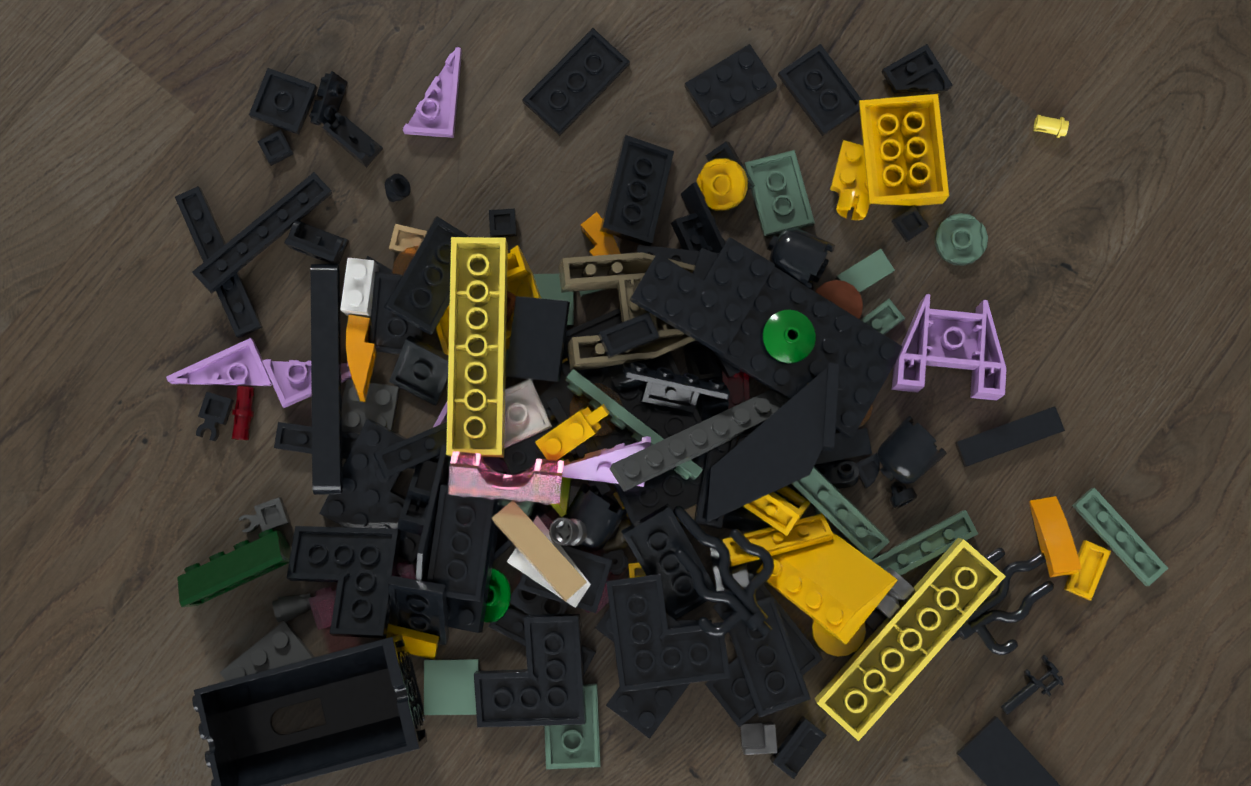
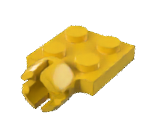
[830,140,870,220]

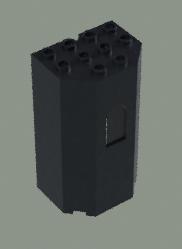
[192,634,427,786]

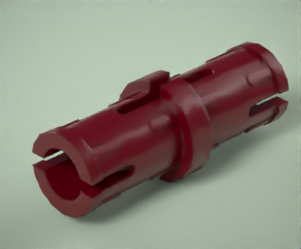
[231,386,255,441]

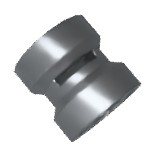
[549,518,587,546]

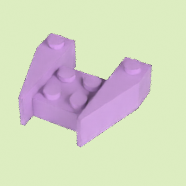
[892,294,1006,401]

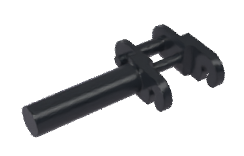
[1000,655,1064,715]

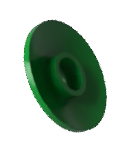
[763,310,816,363]
[484,568,511,622]

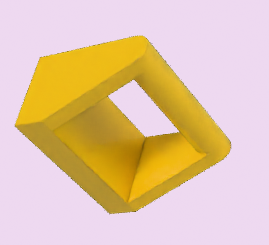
[743,486,811,536]

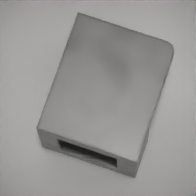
[740,722,777,755]

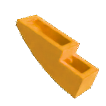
[581,212,621,289]
[346,314,377,402]
[1029,496,1082,577]

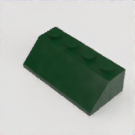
[177,528,291,607]

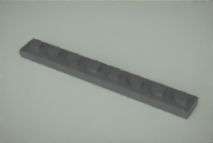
[610,389,789,492]

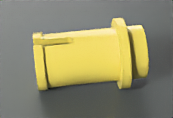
[1033,115,1069,138]

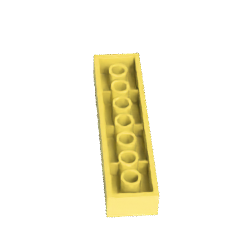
[446,237,508,457]
[815,538,1006,741]

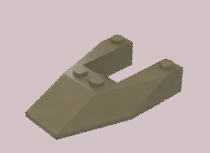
[558,252,695,371]

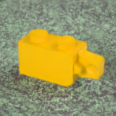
[535,404,610,465]

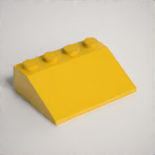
[859,94,949,206]
[756,532,898,645]

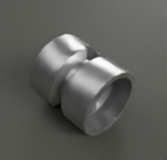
[876,567,915,619]

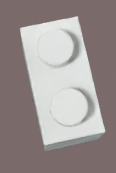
[340,258,379,318]

